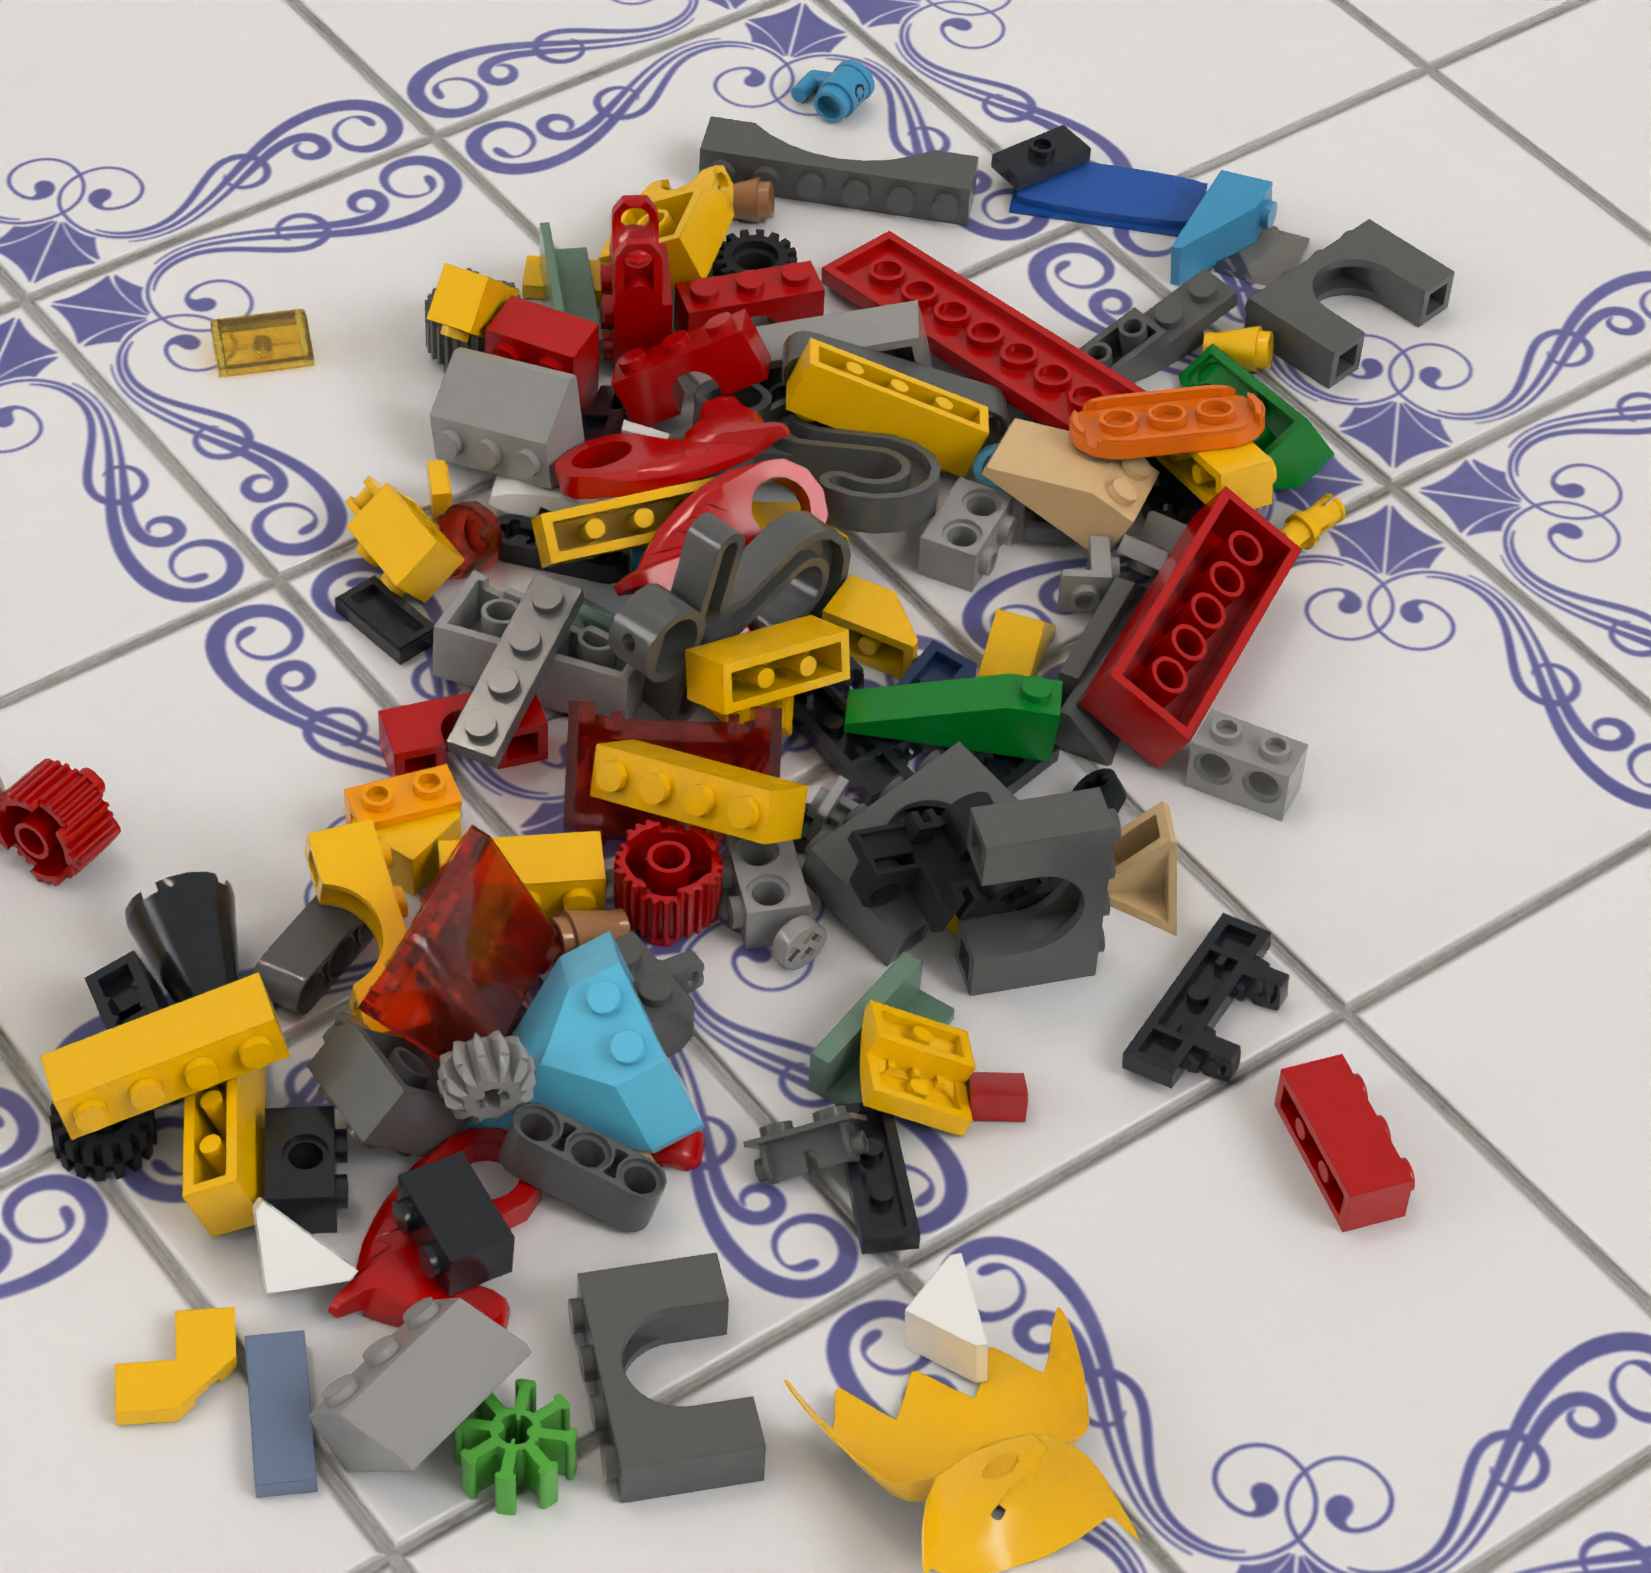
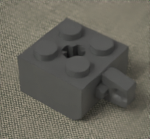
[539,931,705,1057]
[307,1012,471,1157]

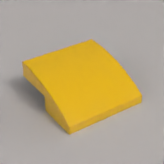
[860,1000,976,1137]

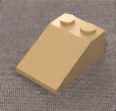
[981,418,1160,550]

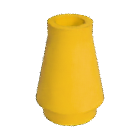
[1203,326,1274,373]

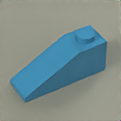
[1170,170,1277,286]

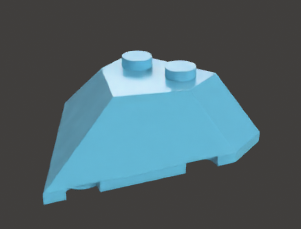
[459,931,705,1153]

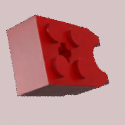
[600,195,673,372]

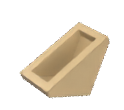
[1107,801,1177,936]

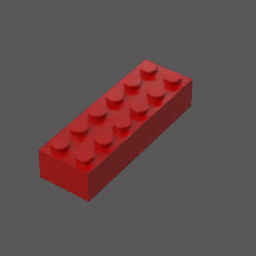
[1078,486,1302,769]

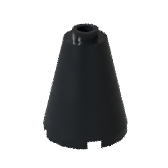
[125,872,239,1004]

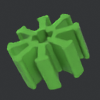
[454,1379,577,1516]

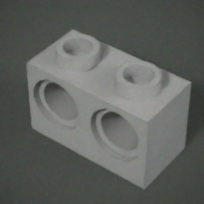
[917,477,1018,592]
[1185,709,1309,821]
[722,834,811,950]

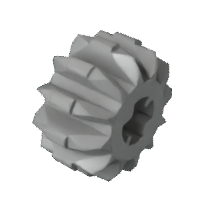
[437,1030,537,1124]

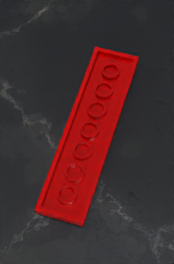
[822,231,1146,431]

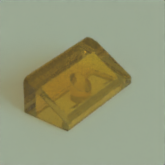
[210,309,314,377]

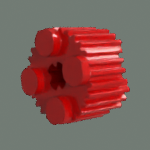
[0,759,121,886]
[613,819,723,947]

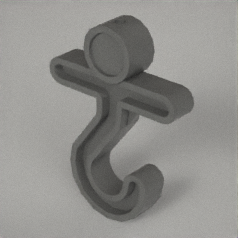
[690,379,941,534]
[608,510,851,725]

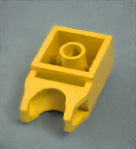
[598,165,734,291]

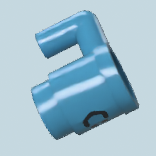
[791,60,875,123]

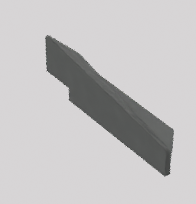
[1055,577,1149,766]

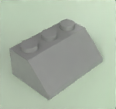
[430,347,585,489]
[308,1297,532,1473]

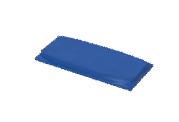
[1009,162,1208,237]

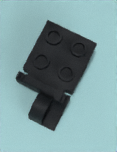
[847,792,1055,933]

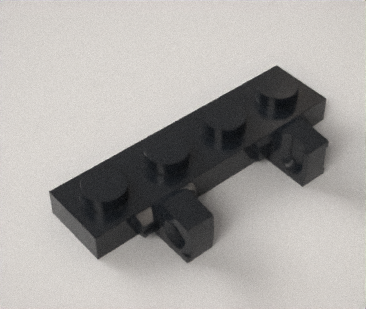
[792,656,923,806]
[1122,913,1290,1089]

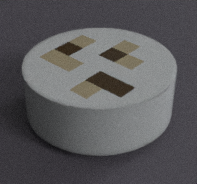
[772,915,827,970]

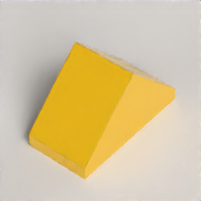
[978,609,1056,677]
[352,809,461,896]

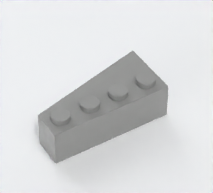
[755,300,934,403]
[432,570,645,729]

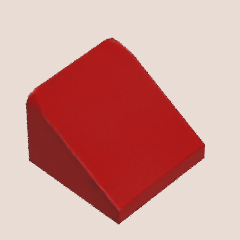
[968,1072,1028,1122]

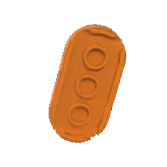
[1069,385,1265,460]

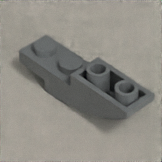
[1079,268,1238,383]

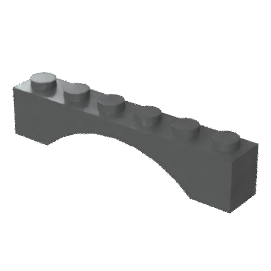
[699,116,979,226]

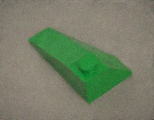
[1178,343,1335,490]
[843,674,1063,762]

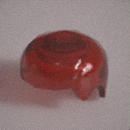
[435,501,503,579]

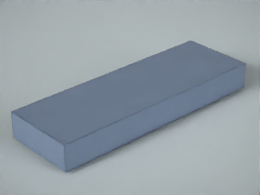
[244,1330,318,1498]

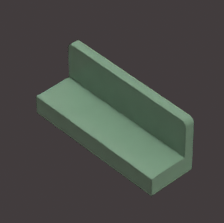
[540,222,603,354]
[808,951,955,1105]

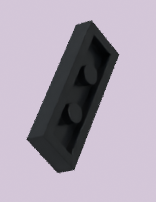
[835,1102,920,1254]

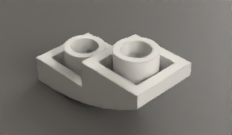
[487,475,597,518]

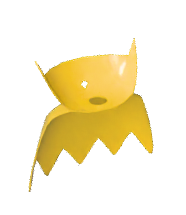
[784,1307,1140,1573]

